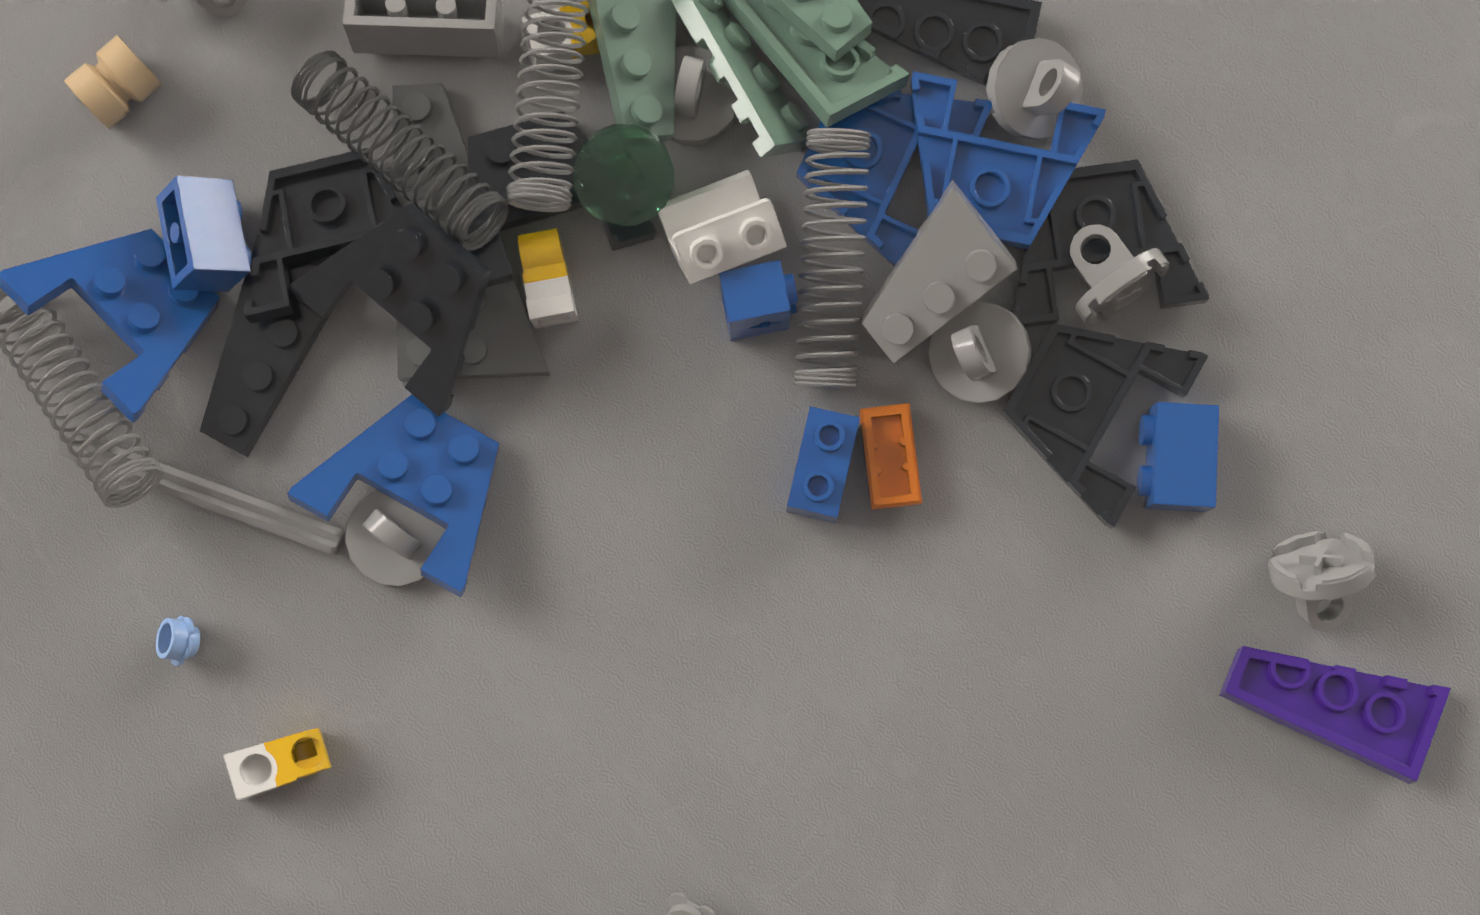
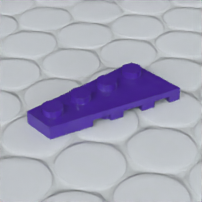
[1219,646,1451,784]

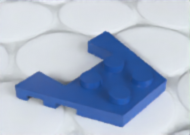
[910,71,1106,250]
[796,90,992,266]
[0,228,220,423]
[287,394,499,598]

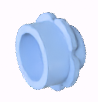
[156,616,200,666]

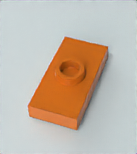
[858,403,922,511]

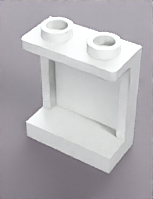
[655,170,787,284]

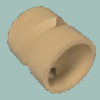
[64,35,162,130]

